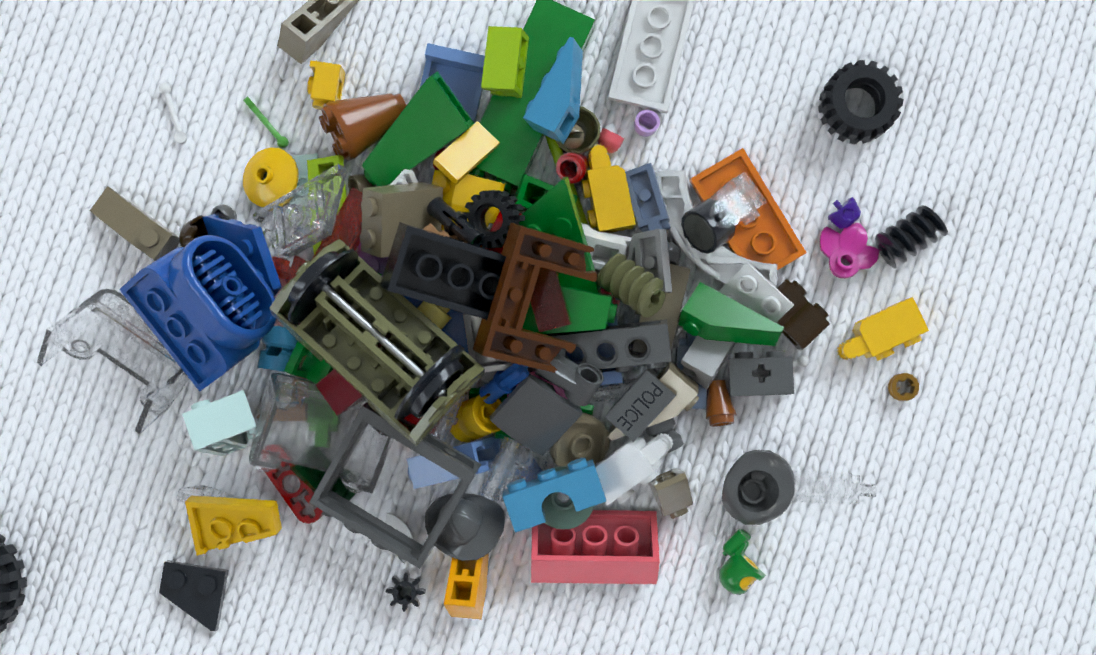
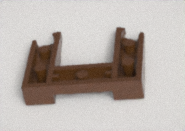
[473,223,597,373]

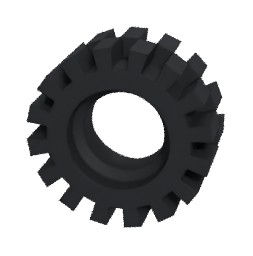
[463,190,525,248]

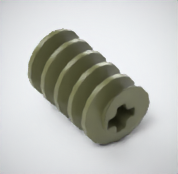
[597,253,666,318]

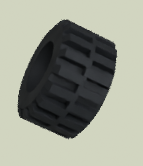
[818,60,904,144]

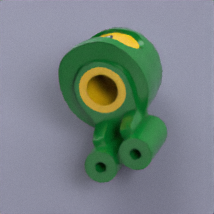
[719,529,766,595]

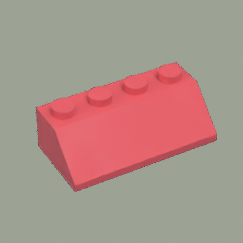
[531,510,660,584]

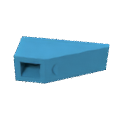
[523,37,583,144]

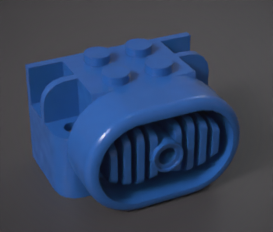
[119,235,276,392]

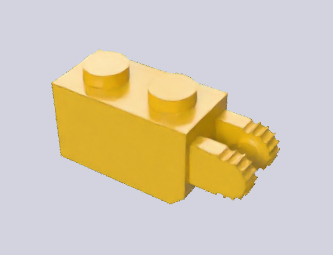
[581,144,636,233]
[836,297,929,361]

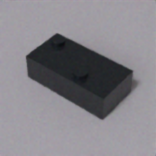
[380,222,506,320]

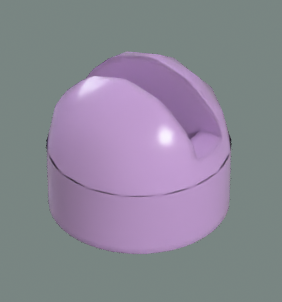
[634,110,660,137]

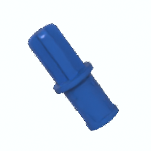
[479,363,529,404]

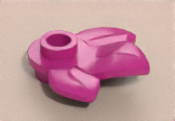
[820,223,879,279]

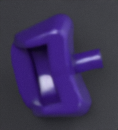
[828,197,861,229]

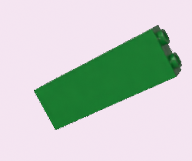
[468,0,595,192]

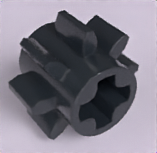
[386,570,426,612]

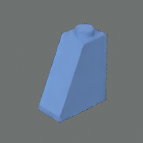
[407,436,507,489]

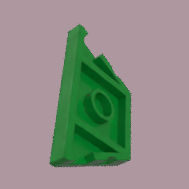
[519,177,601,293]

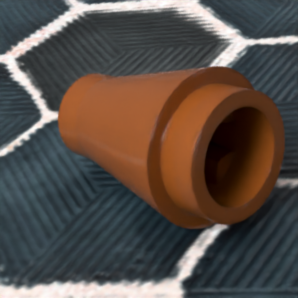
[706,380,737,427]

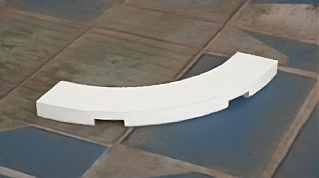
[655,170,777,288]

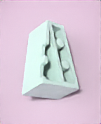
[182,390,256,456]

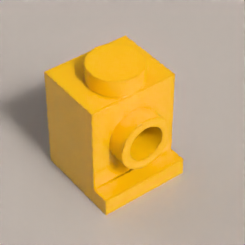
[307,60,346,110]

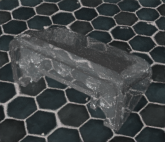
[249,373,394,493]

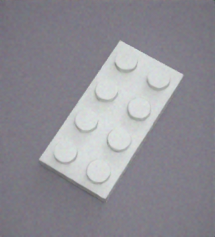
[608,0,695,114]

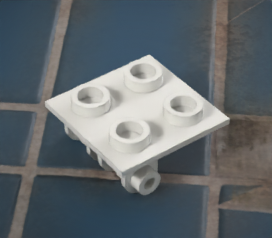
[718,262,794,345]

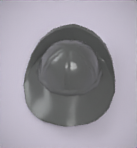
[721,450,795,525]
[425,493,505,561]

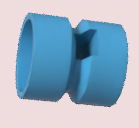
[257,326,299,372]

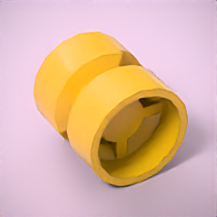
[447,393,502,443]

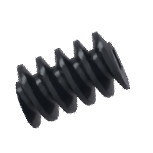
[875,205,948,269]

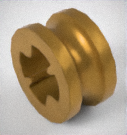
[888,373,919,401]

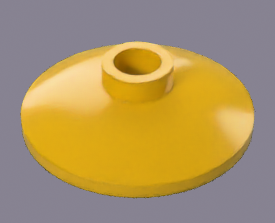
[243,147,299,208]

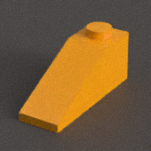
[444,553,489,620]

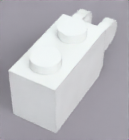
[595,433,673,506]

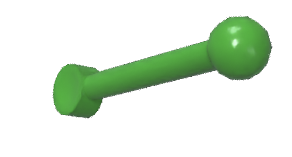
[243,96,289,148]

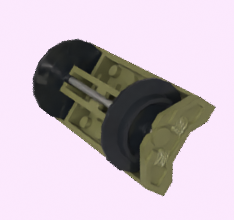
[269,239,485,447]

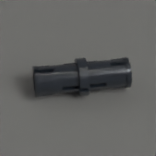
[427,197,485,247]

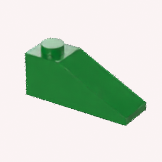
[678,282,784,346]

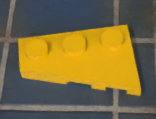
[185,495,282,556]

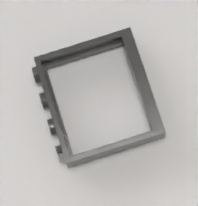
[309,402,482,569]

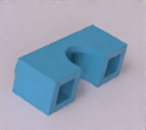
[502,458,607,533]

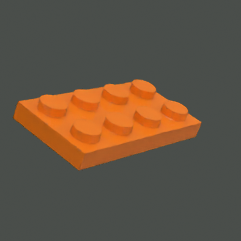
[689,148,807,270]

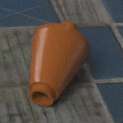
[319,93,407,161]

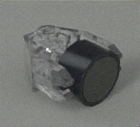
[681,172,767,254]

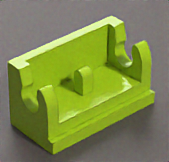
[481,26,529,98]

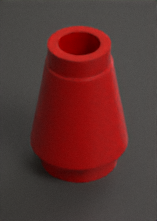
[556,153,589,184]

